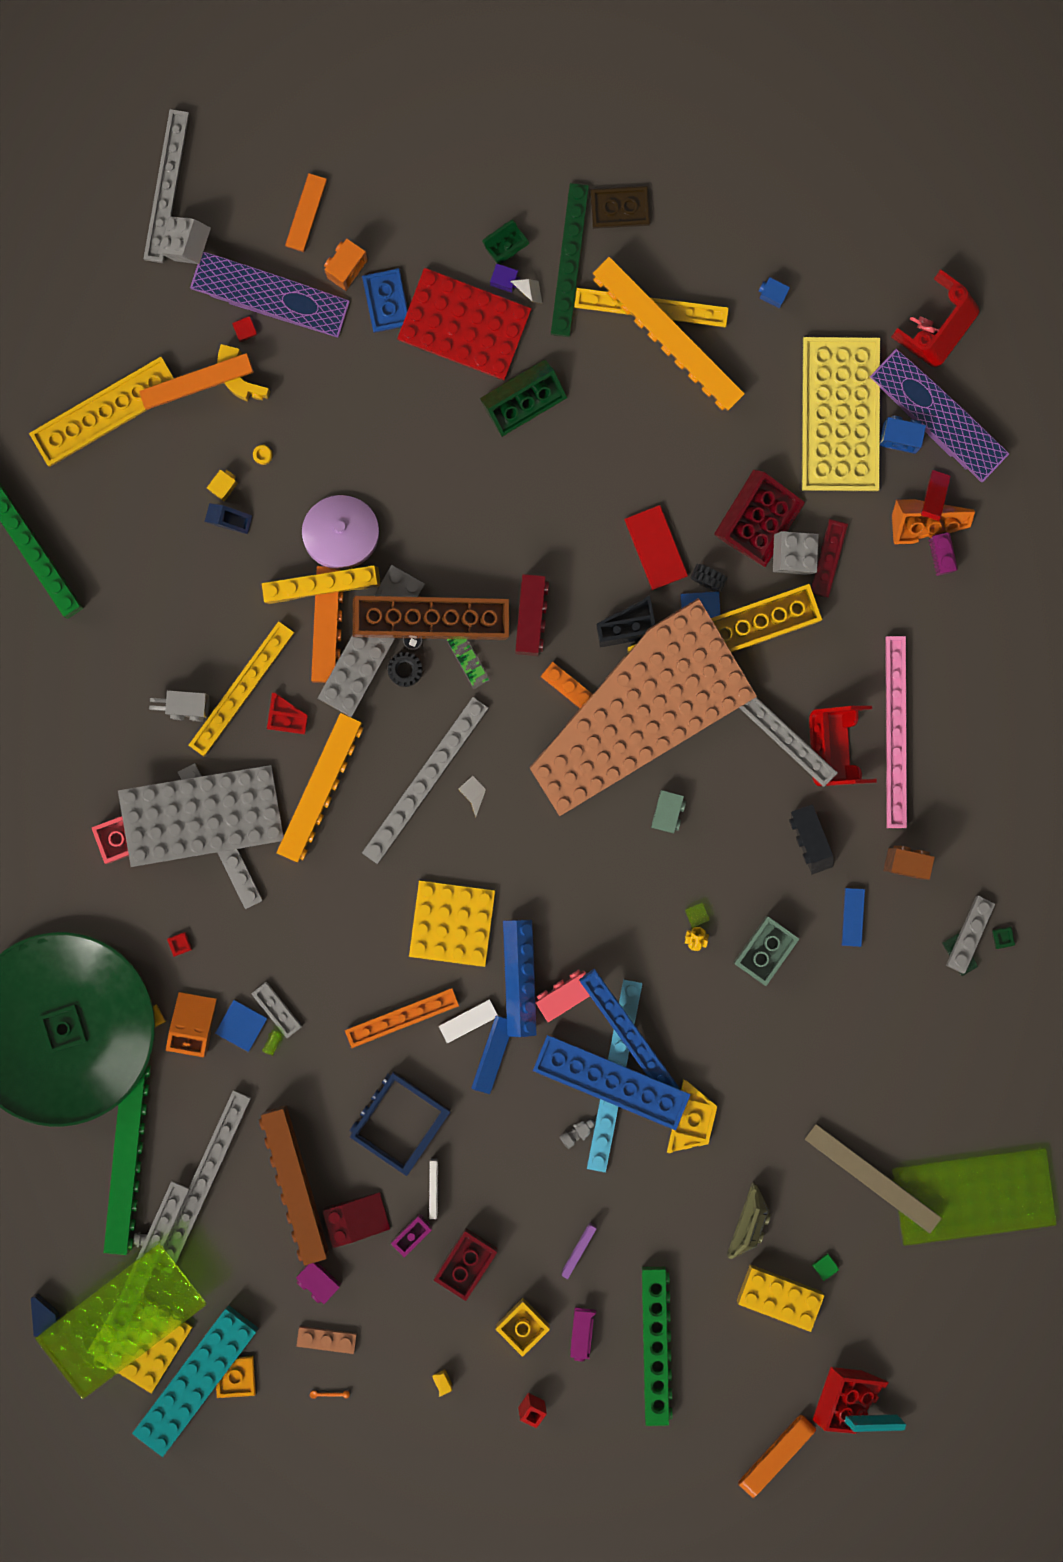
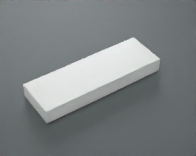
[439,999,498,1043]
[429,1159,438,1219]

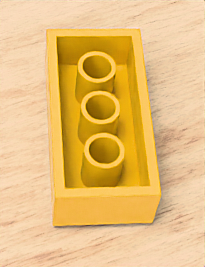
[737,1264,824,1332]

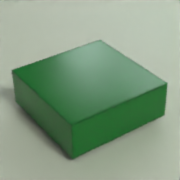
[812,1253,839,1281]

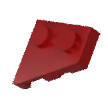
[267,693,308,735]

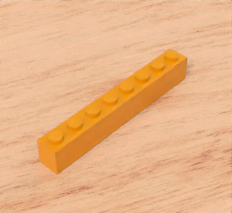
[276,713,364,863]

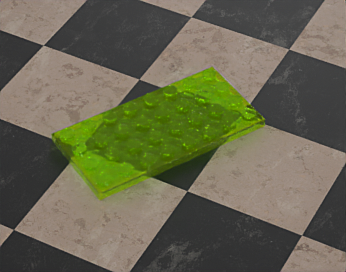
[892,1148,1056,1246]
[35,1243,207,1400]

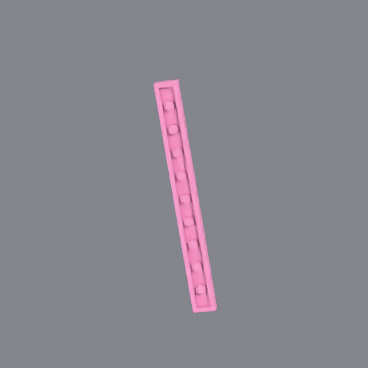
[885,636,907,828]

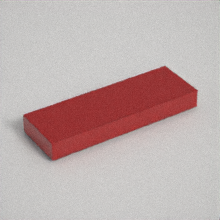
[921,470,951,521]

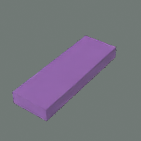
[561,1223,597,1279]

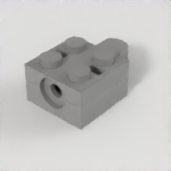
[149,691,210,722]

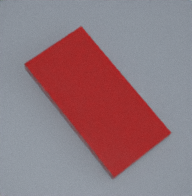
[624,505,688,590]

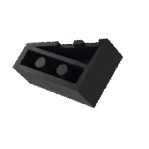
[596,595,655,648]
[789,804,833,875]

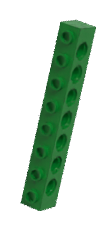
[642,1266,673,1426]

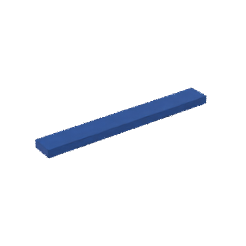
[579,968,679,1089]

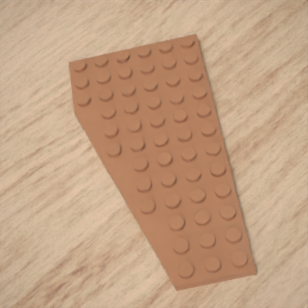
[530,598,757,816]

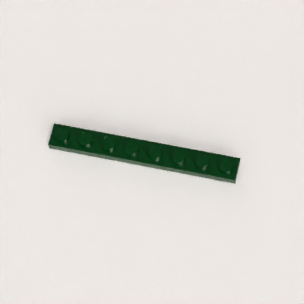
[551,183,589,337]

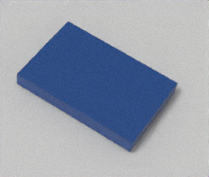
[362,268,408,333]

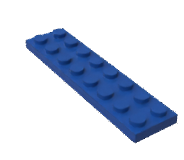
[533,1035,691,1130]

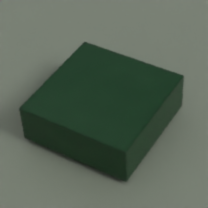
[992,926,1015,949]

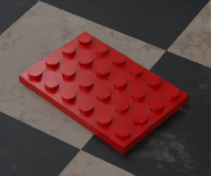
[397,268,531,381]

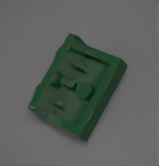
[482,219,529,265]

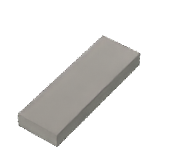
[251,982,302,1038]

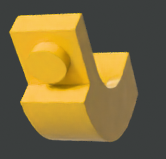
[217,344,270,401]

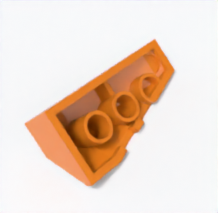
[892,499,975,544]

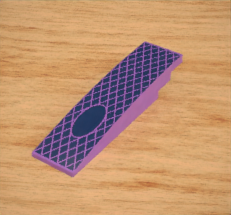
[190,252,350,338]
[870,349,1009,482]

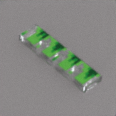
[446,639,490,689]

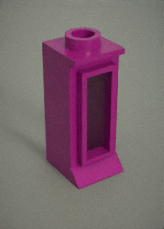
[570,1307,597,1362]

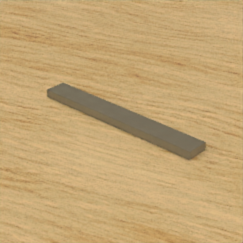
[805,1124,942,1233]

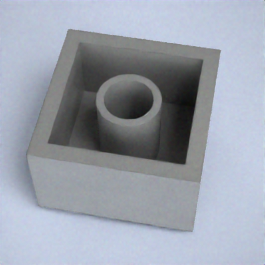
[158,216,211,264]
[773,532,818,575]

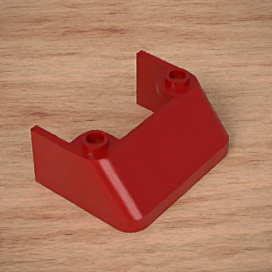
[891,269,979,367]
[809,706,877,786]

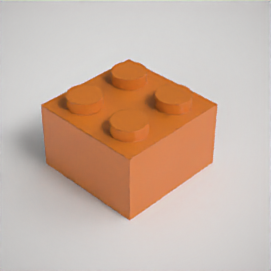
[324,238,368,291]

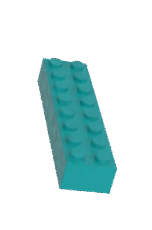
[132,1305,259,1457]

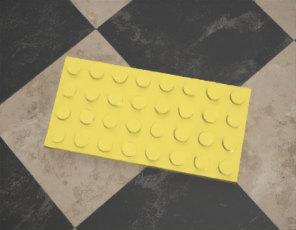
[802,337,880,491]

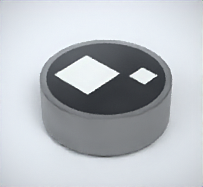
[403,638,422,650]

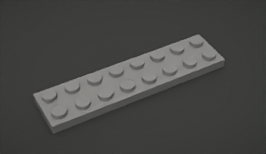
[317,565,424,717]

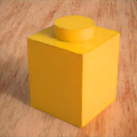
[207,470,238,502]

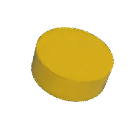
[253,445,273,465]

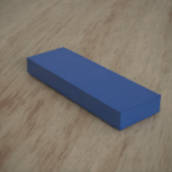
[842,888,865,947]

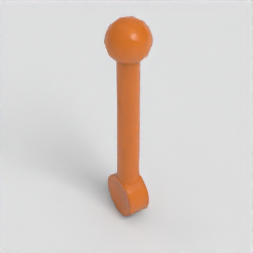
[310,1390,350,1399]

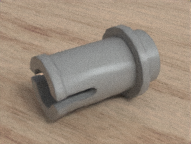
[133,1232,148,1247]

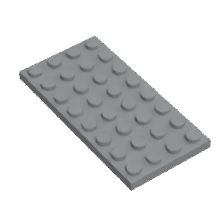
[118,765,283,867]

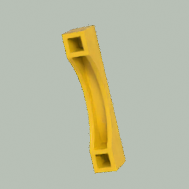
[261,566,380,604]

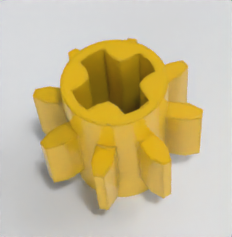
[685,927,709,951]

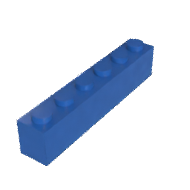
[503,920,537,1037]

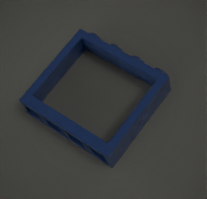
[349,1072,451,1176]

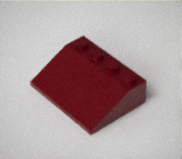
[714,469,805,567]

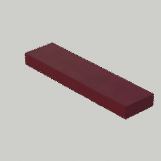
[811,519,848,598]

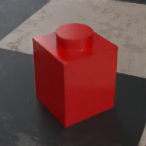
[518,1393,547,1428]

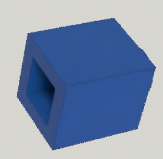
[759,277,790,308]

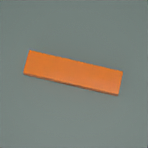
[285,173,327,252]

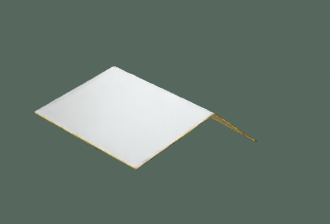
[511,279,542,303]
[458,776,486,817]

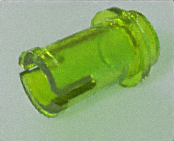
[262,1030,283,1056]

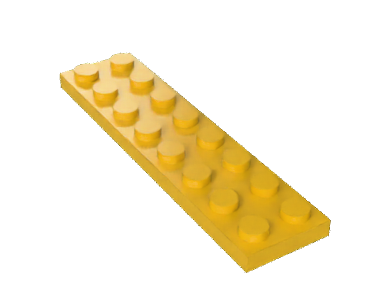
[29,357,174,467]

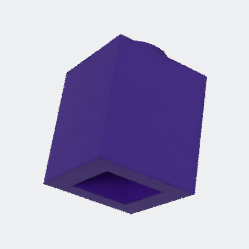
[490,264,520,293]

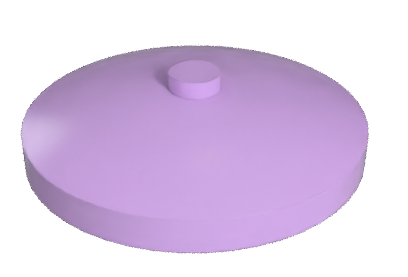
[302,495,379,569]

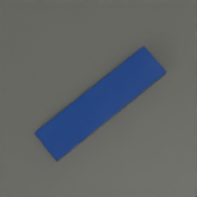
[471,1015,510,1094]

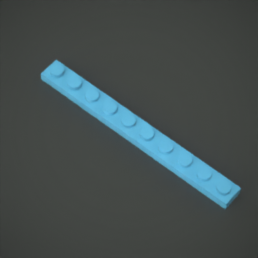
[587,979,642,1173]

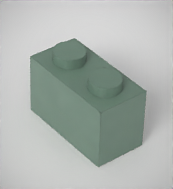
[651,790,686,834]

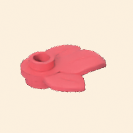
[910,316,939,333]

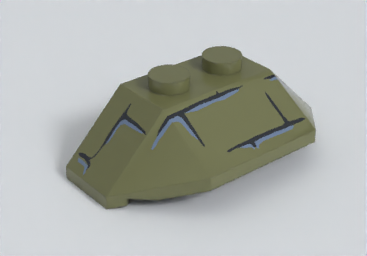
[727,1182,771,1259]

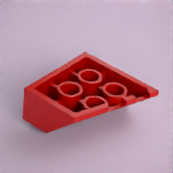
[812,1367,889,1434]

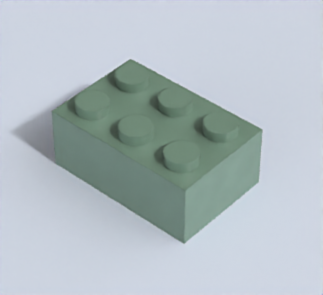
[733,916,799,986]

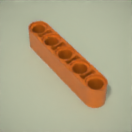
[738,1415,816,1498]

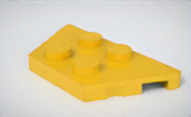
[666,1079,717,1153]

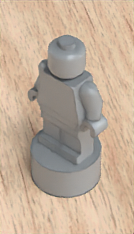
[560,1120,595,1149]

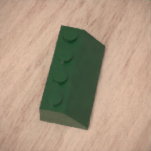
[480,360,567,437]

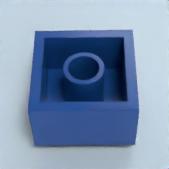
[879,416,926,454]

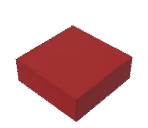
[232,316,257,342]
[167,932,192,957]

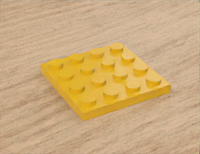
[409,881,495,967]
[86,1295,193,1394]

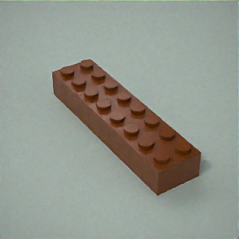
[353,596,509,640]
[259,1105,330,1266]

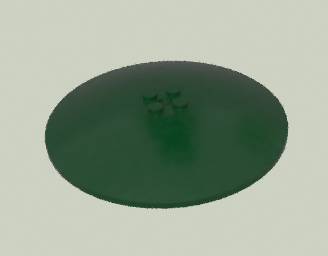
[0,932,155,1127]

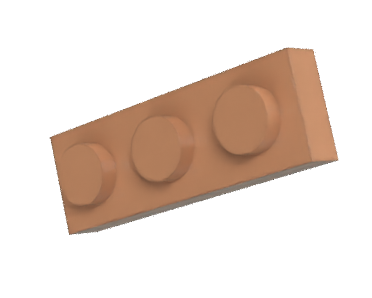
[296,1326,357,1354]

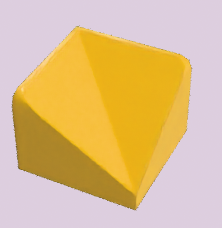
[432,1370,453,1397]

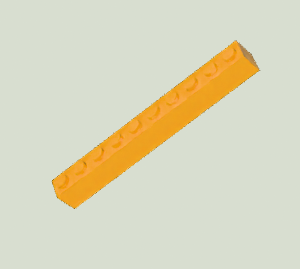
[593,257,744,411]

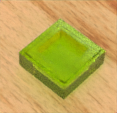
[685,903,710,928]

